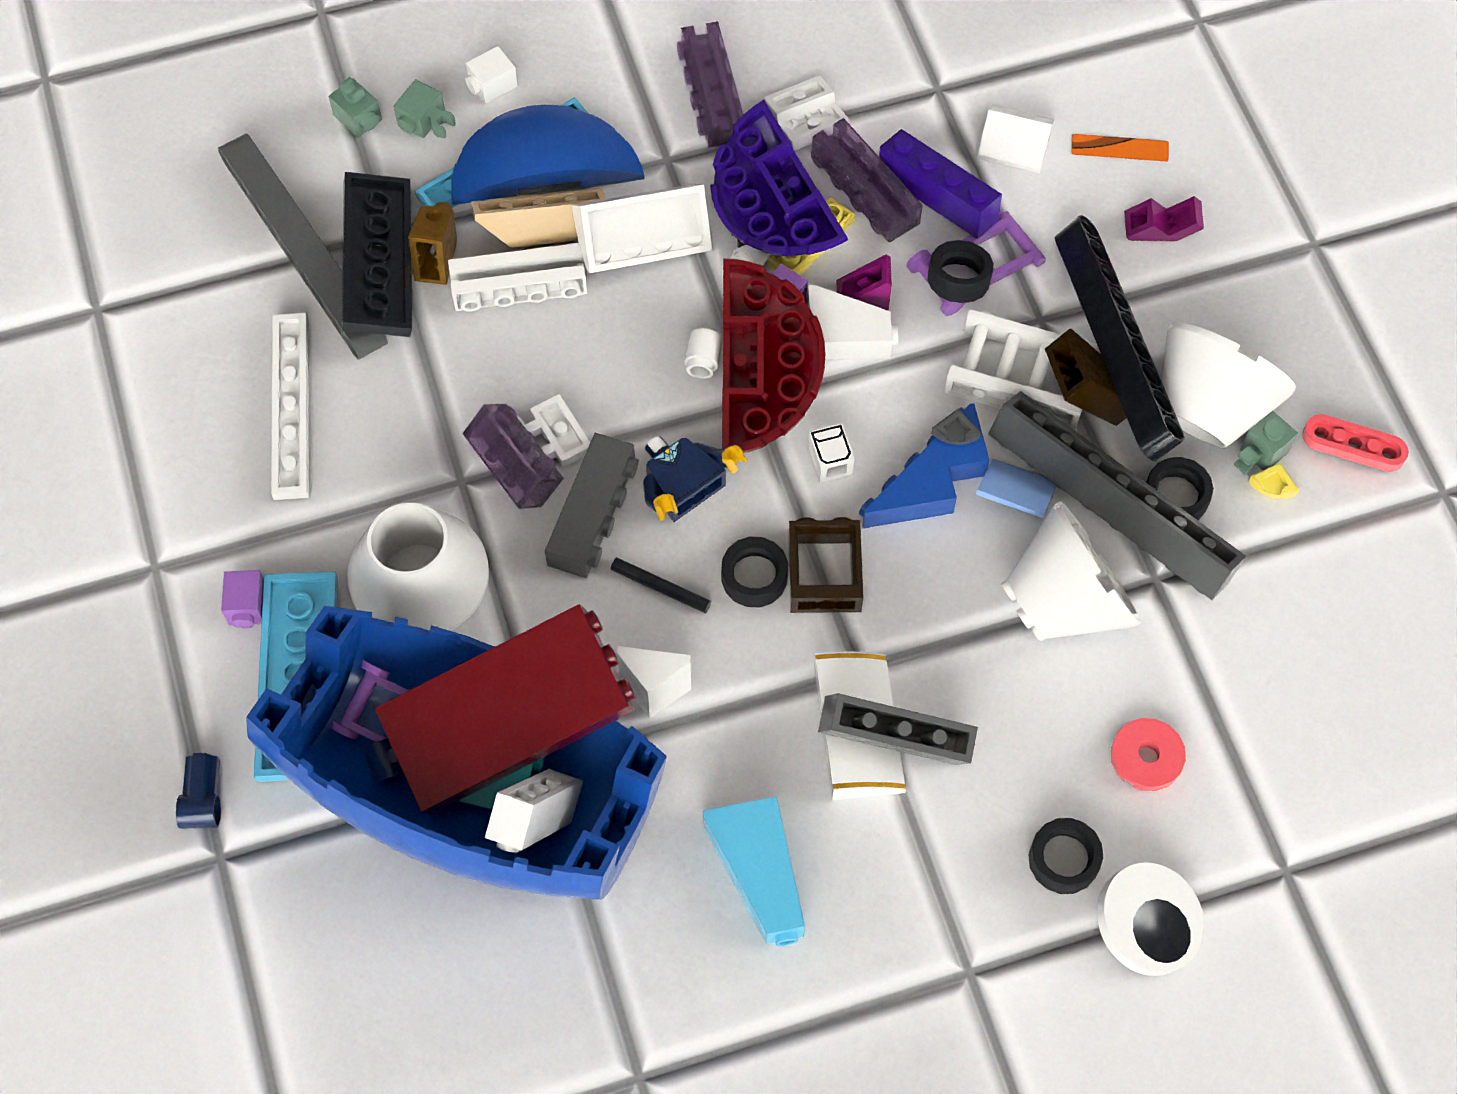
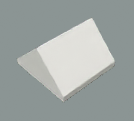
[977,105,1054,173]
[617,646,692,718]

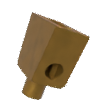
[408,202,457,285]

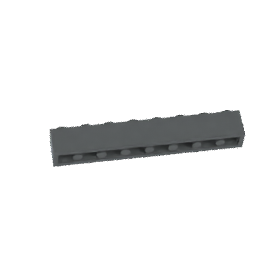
[988,391,1247,600]

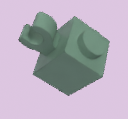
[328,77,382,138]
[393,79,456,138]
[1234,411,1298,474]

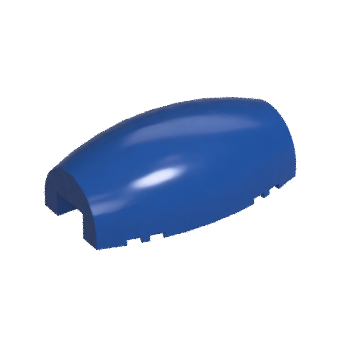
[246,606,667,900]

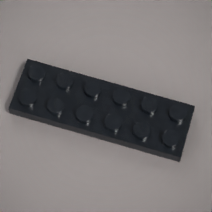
[342,172,412,337]

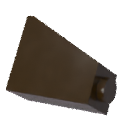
[1045,329,1127,426]

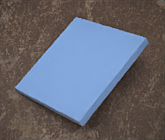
[976,459,1056,518]

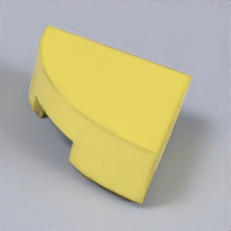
[1248,463,1299,499]

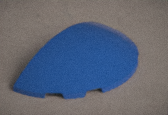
[451,105,645,205]

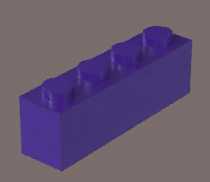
[878,129,1002,239]

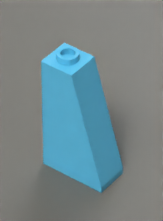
[703,796,805,946]

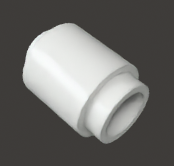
[684,326,723,379]

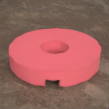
[1111,718,1186,791]

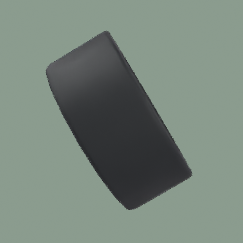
[927,240,994,303]
[1146,457,1214,520]
[721,536,788,608]
[1028,818,1104,894]

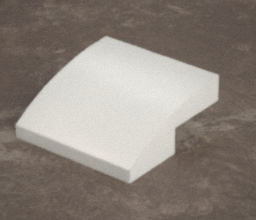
[763,76,850,151]

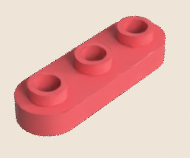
[1303,414,1409,472]

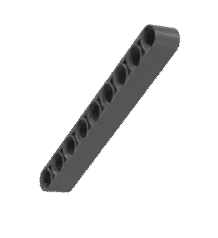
[218,133,388,360]

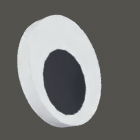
[1097,862,1204,976]

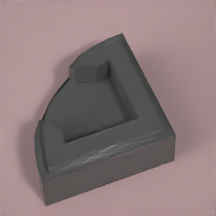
[931,409,982,445]

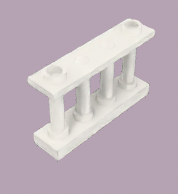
[944,309,1099,430]

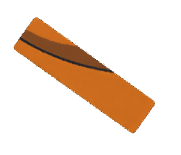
[1072,134,1169,162]

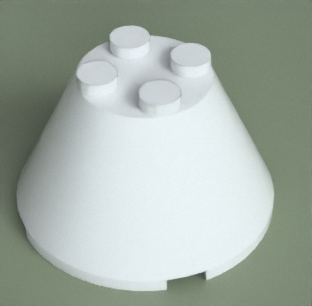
[1001,501,1141,641]

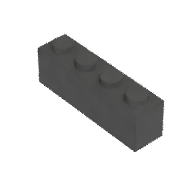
[545,432,639,578]
[818,693,978,765]

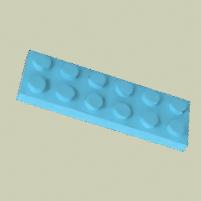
[254,571,338,782]

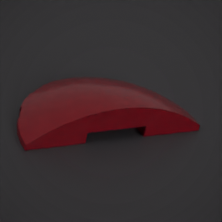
[722,258,826,453]

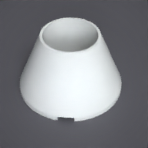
[1161,322,1296,448]
[347,503,489,631]

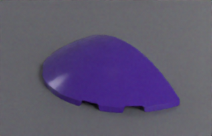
[710,100,848,256]

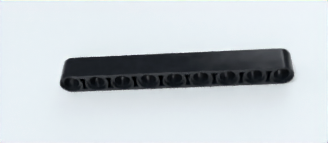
[1054,215,1185,461]

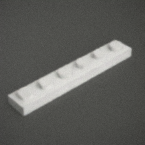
[271,313,309,500]

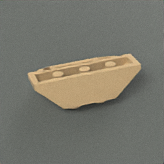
[471,188,606,250]

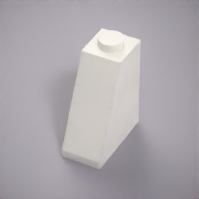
[807,285,898,360]

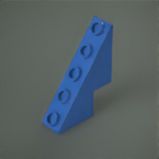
[859,403,990,529]

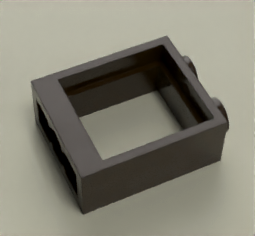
[788,517,863,613]

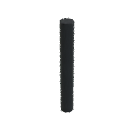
[611,557,711,614]

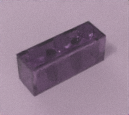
[462,404,564,509]

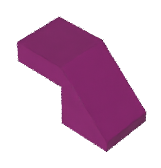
[1124,196,1204,241]

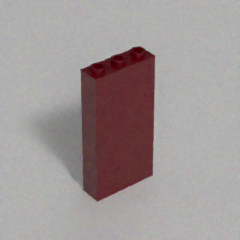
[375,604,636,814]

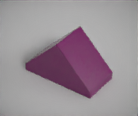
[836,254,892,311]

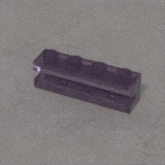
[676,21,743,148]
[811,118,923,243]

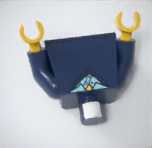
[643,436,747,522]

